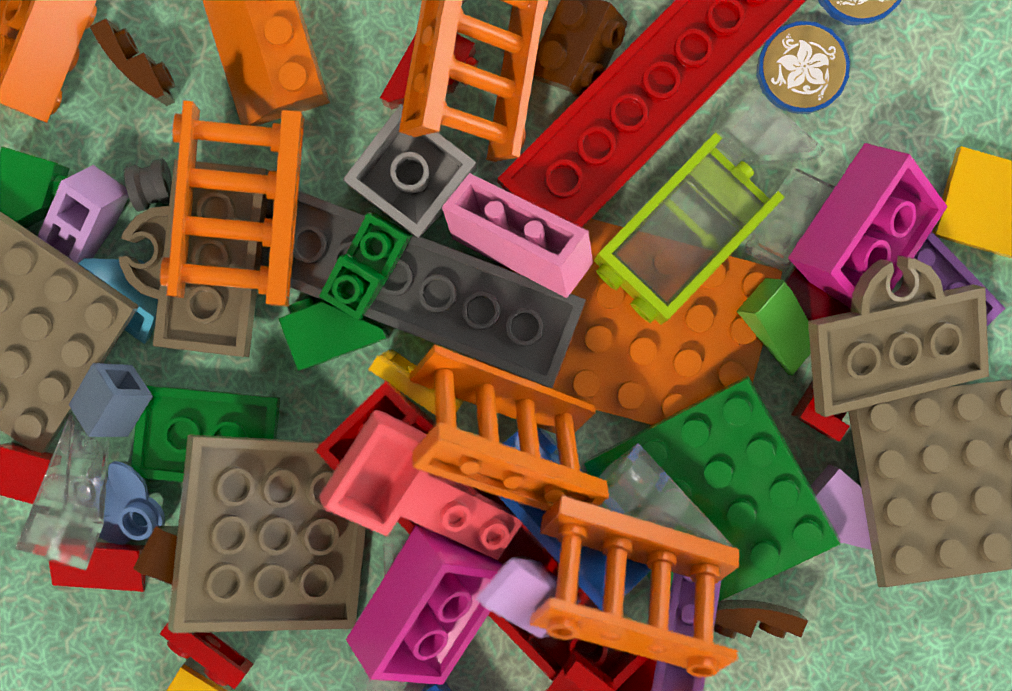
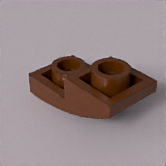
[89,18,175,106]
[713,599,808,639]

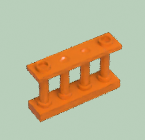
[399,0,548,162]
[160,100,305,307]
[410,345,609,511]
[530,496,739,677]

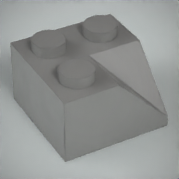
[343,104,477,238]

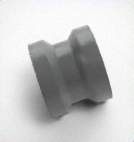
[124,158,172,212]

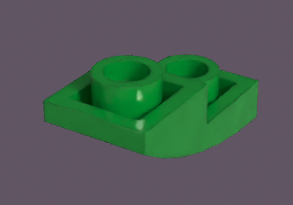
[319,211,413,321]

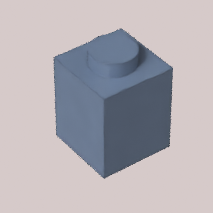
[69,363,153,437]

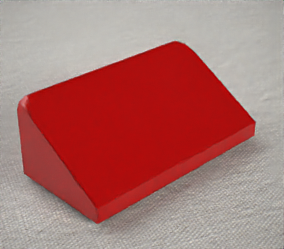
[47,539,146,592]

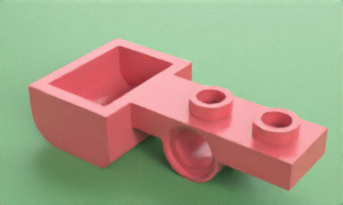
[319,411,522,560]

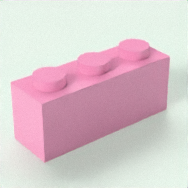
[442,173,593,298]

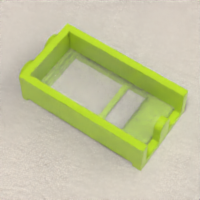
[594,132,785,325]

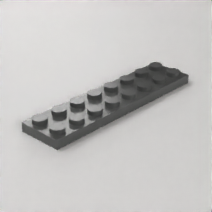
[260,191,586,388]

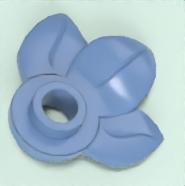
[81,461,165,544]

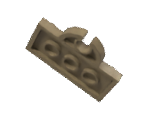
[119,159,269,357]
[808,256,989,417]

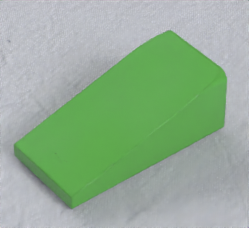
[737,278,811,375]

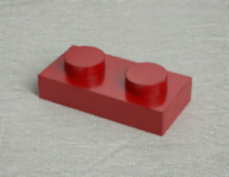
[160,623,254,690]

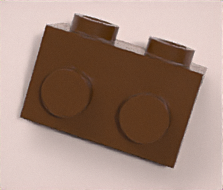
[533,0,627,98]

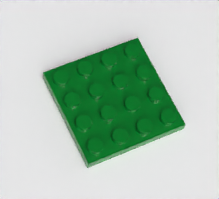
[584,376,840,602]

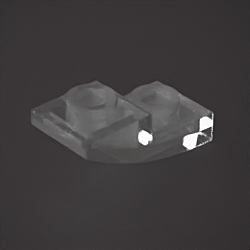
[745,167,835,273]

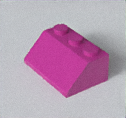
[788,143,948,309]
[346,526,505,685]

